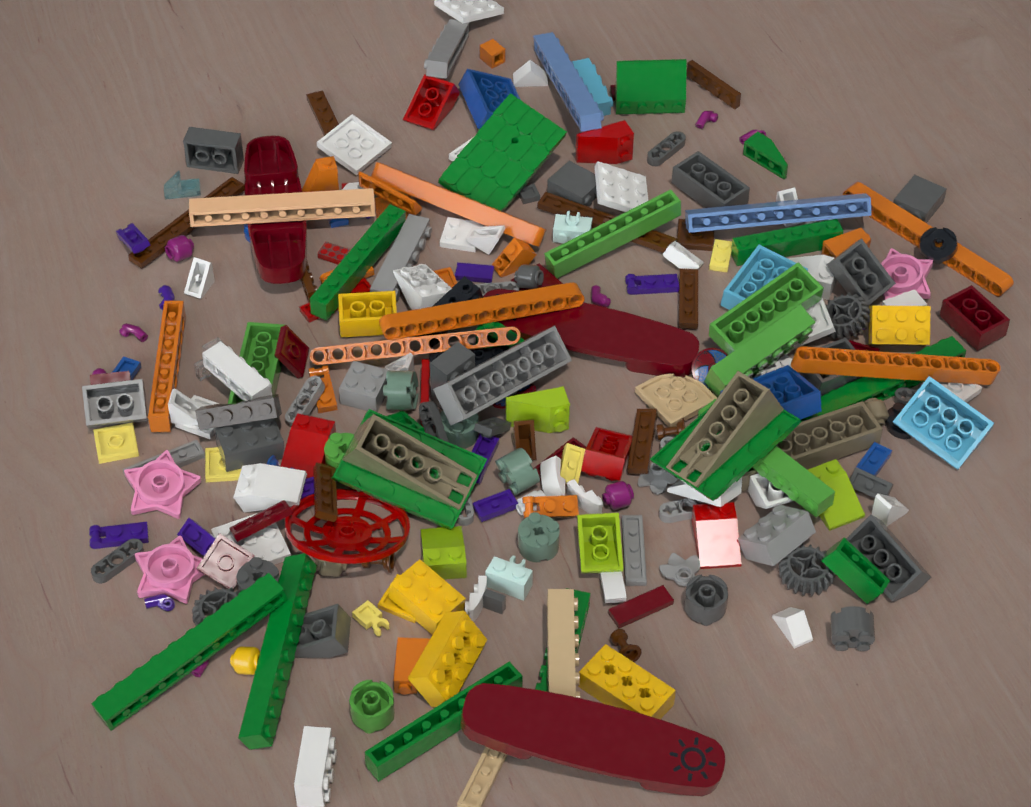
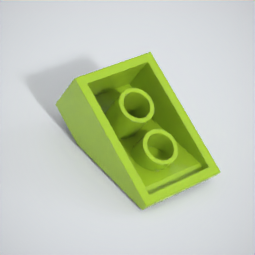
[506,386,570,433]
[808,459,865,531]
[577,513,623,574]
[420,526,467,580]

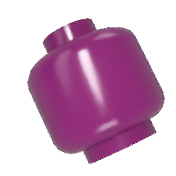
[165,235,194,262]
[602,481,634,510]

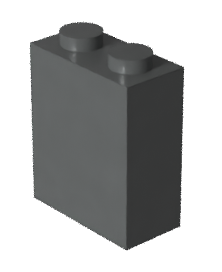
[547,160,597,206]
[893,174,947,223]

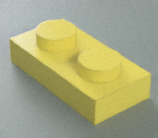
[709,239,732,272]
[560,443,585,485]

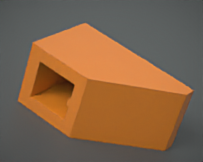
[492,237,537,277]

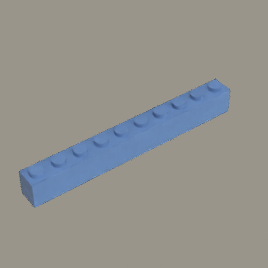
[533,32,604,132]
[685,193,871,233]

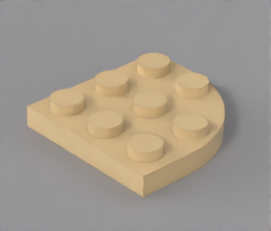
[635,374,717,427]

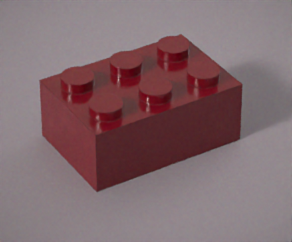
[939,285,1010,351]

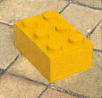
[338,291,397,337]
[868,305,931,345]
[389,559,466,635]

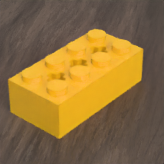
[408,611,488,707]
[578,644,676,720]

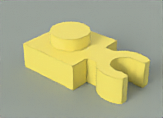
[352,600,390,636]

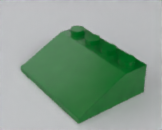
[615,59,687,115]

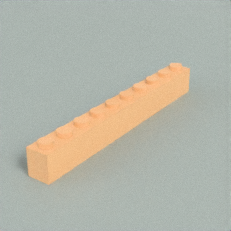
[189,188,375,227]

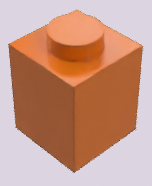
[480,39,505,69]

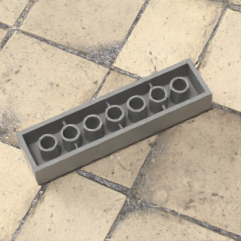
[433,326,572,425]

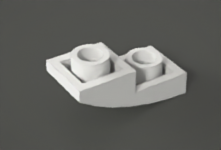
[540,455,565,496]
[567,479,603,514]
[599,572,627,603]
[465,576,487,622]

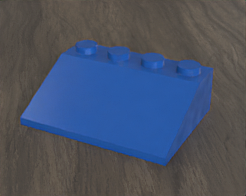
[458,69,521,129]
[720,365,822,420]

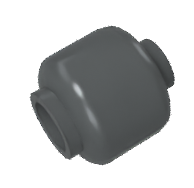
[514,264,544,289]

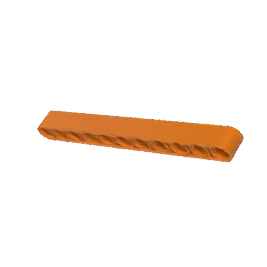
[371,162,546,247]
[843,182,1014,297]
[379,282,585,340]
[310,327,521,365]
[791,346,1001,385]

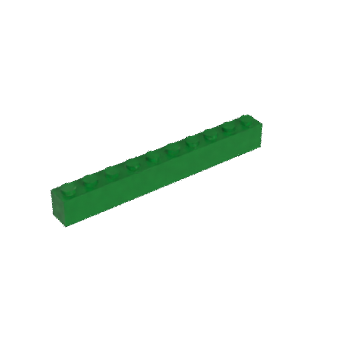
[801,336,967,422]
[238,553,317,750]
[91,573,288,731]

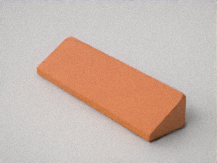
[358,171,422,215]

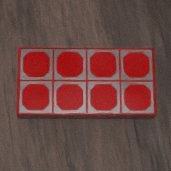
[317,242,351,264]

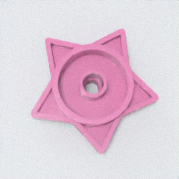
[881,248,933,300]
[124,450,201,519]
[135,536,205,604]

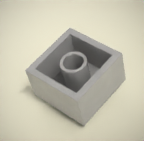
[339,361,390,412]

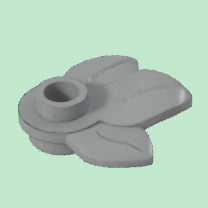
[638,462,677,495]
[659,553,700,586]

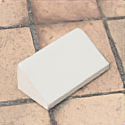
[663,241,704,270]

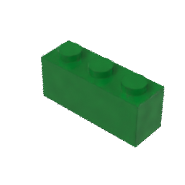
[821,537,890,604]

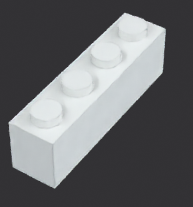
[202,341,272,401]

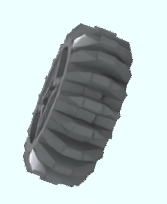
[825,292,870,340]
[779,543,836,597]
[192,585,240,626]

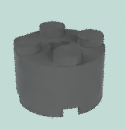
[236,557,280,592]
[684,574,728,626]
[830,606,875,651]

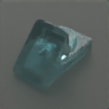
[164,170,201,200]

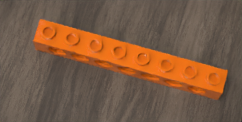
[148,301,186,432]

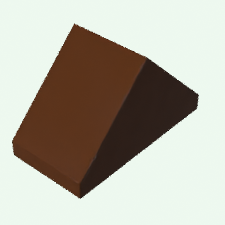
[514,420,537,460]

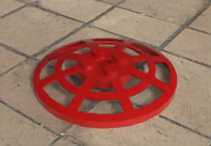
[285,489,410,564]

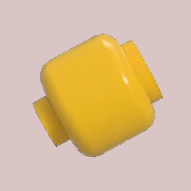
[230,646,260,675]

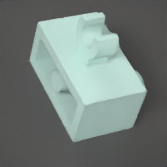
[553,211,592,244]
[485,555,533,601]

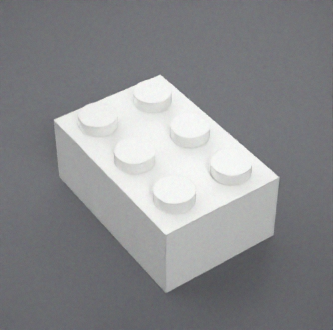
[294,726,337,807]

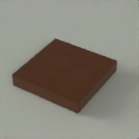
[677,219,714,251]

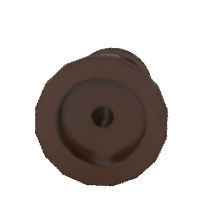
[657,418,685,440]
[362,553,395,573]
[610,629,642,662]

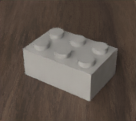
[82,379,149,429]
[738,505,816,566]

